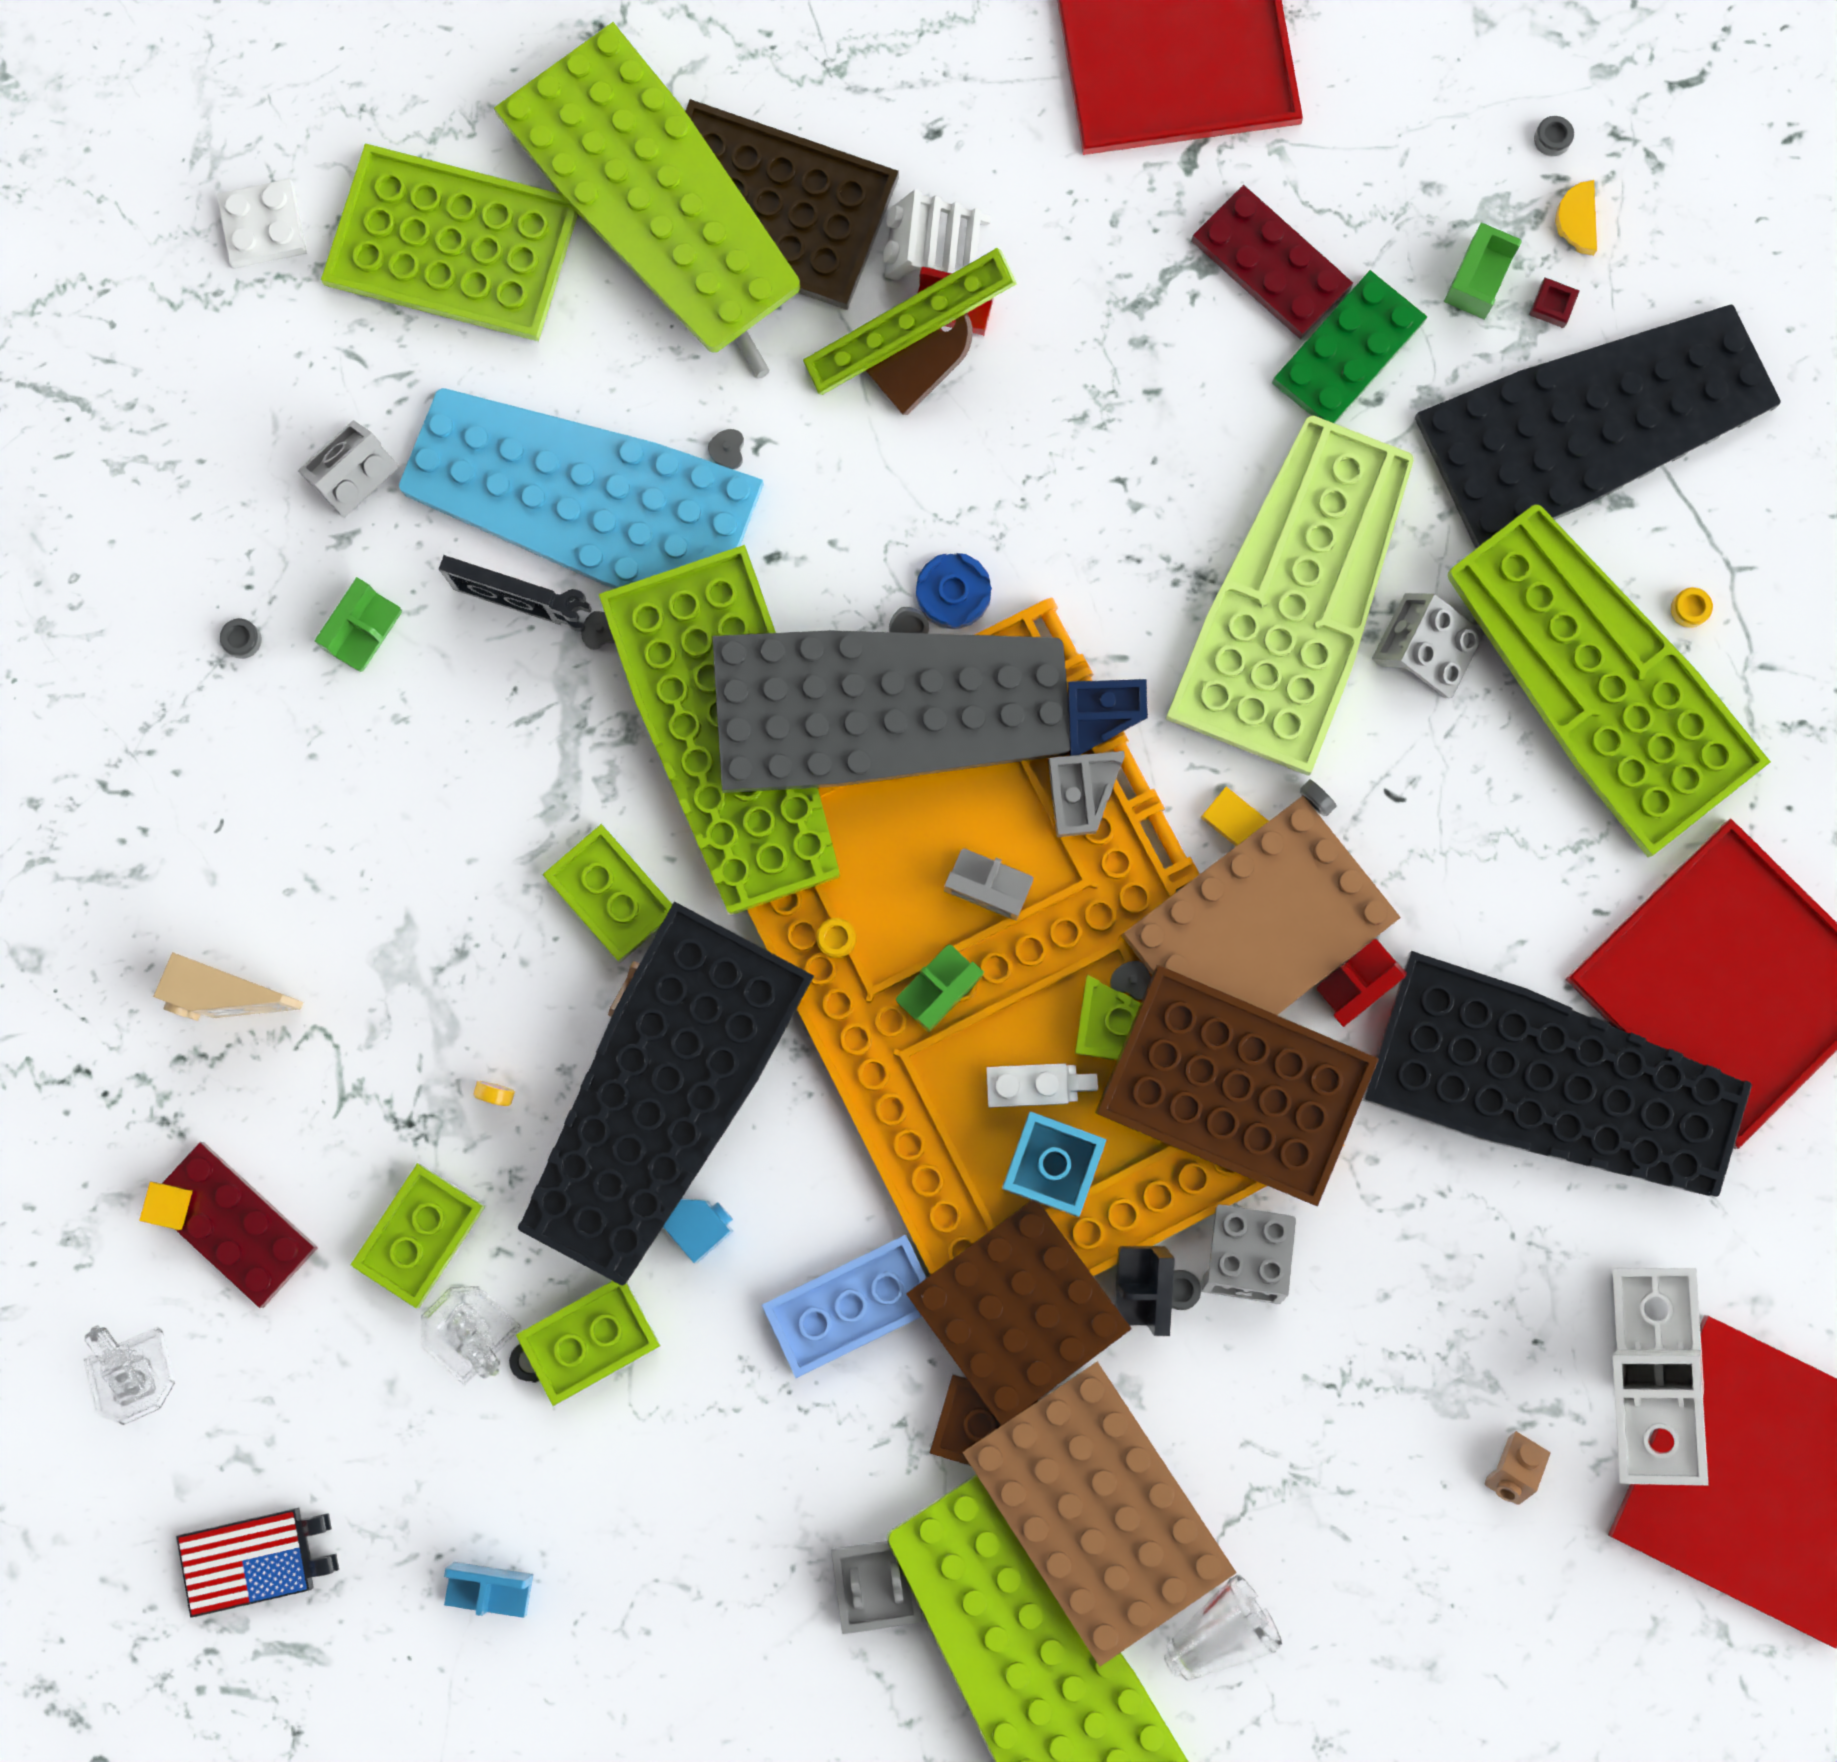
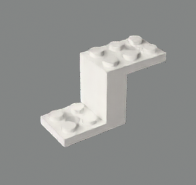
[1612,1268,1708,1485]

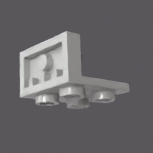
[1372,593,1484,698]
[1201,1204,1296,1304]

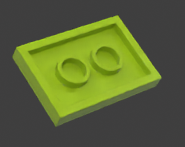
[542,823,672,963]
[350,1163,486,1309]
[516,1281,661,1406]

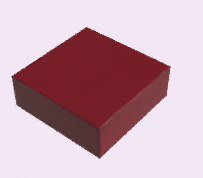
[1529,277,1580,328]

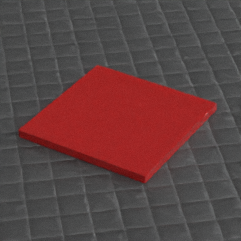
[1057,0,1303,155]
[1565,818,1837,1149]
[1608,1315,1837,1649]

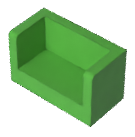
[1444,222,1522,320]

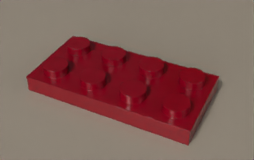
[1191,184,1353,340]
[162,1142,318,1308]

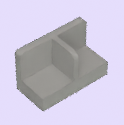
[944,849,1033,921]

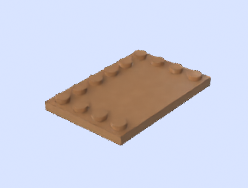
[1121,795,1401,1015]

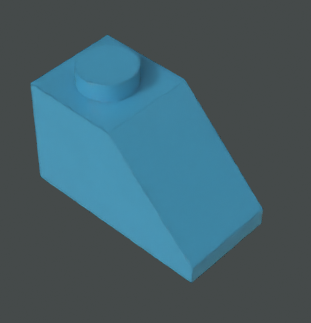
[663,1199,734,1263]

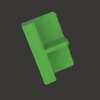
[314,577,402,672]
[896,945,984,1033]

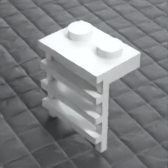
[883,189,991,281]

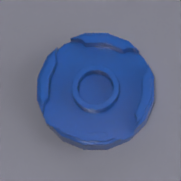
[916,553,992,629]

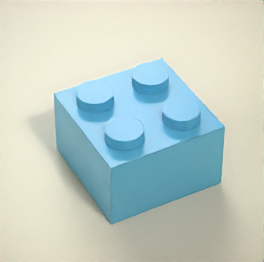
[1001,1111,1107,1217]

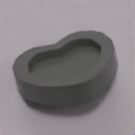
[708,429,744,469]
[889,607,930,633]
[581,611,615,650]
[1110,961,1151,1001]

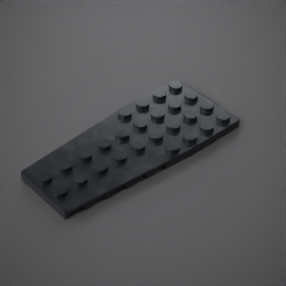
[1414,304,1781,549]
[518,901,814,1285]
[1362,951,1752,1197]

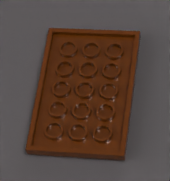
[1095,965,1379,1207]

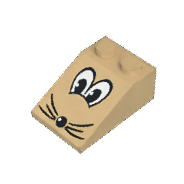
[153,952,304,1021]

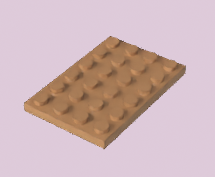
[962,1361,1237,1667]

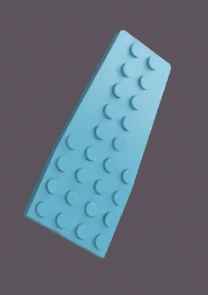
[399,388,764,589]

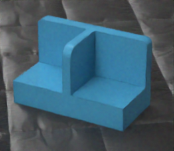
[444,1562,533,1618]

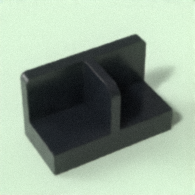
[1115,1246,1175,1336]

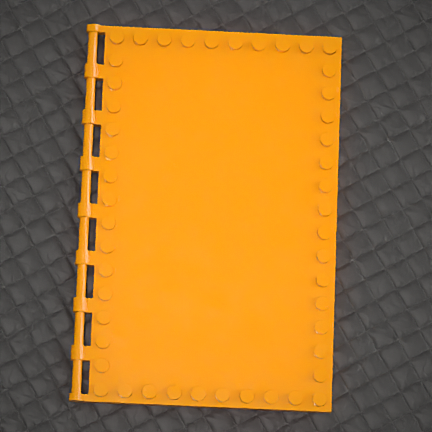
[747,597,1345,1276]

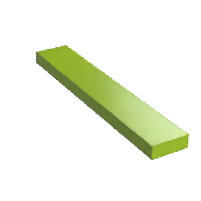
[803,248,1017,395]

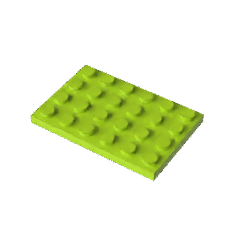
[321,143,578,342]

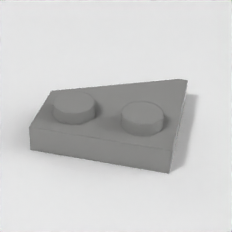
[1048,751,1125,837]

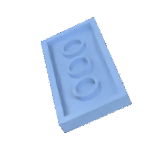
[762,1235,926,1378]

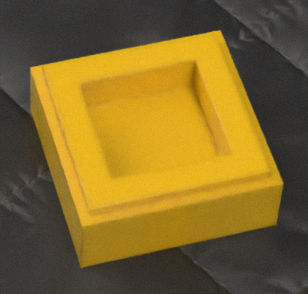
[139,1182,192,1230]

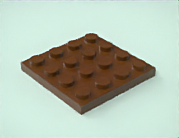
[906,1200,1132,1426]

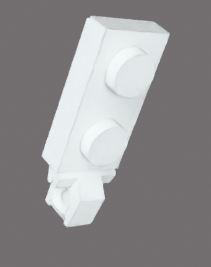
[986,1064,1098,1108]

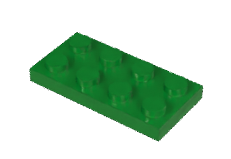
[1272,270,1428,424]

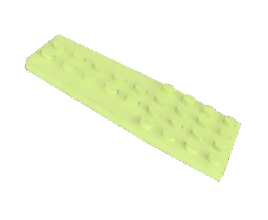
[1165,416,1414,776]

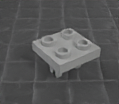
[831,1541,923,1634]

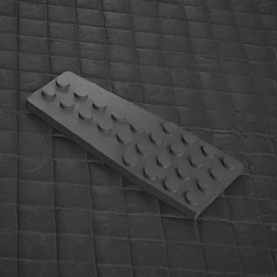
[713,630,1071,793]

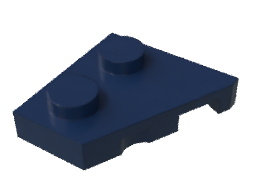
[1068,679,1148,756]

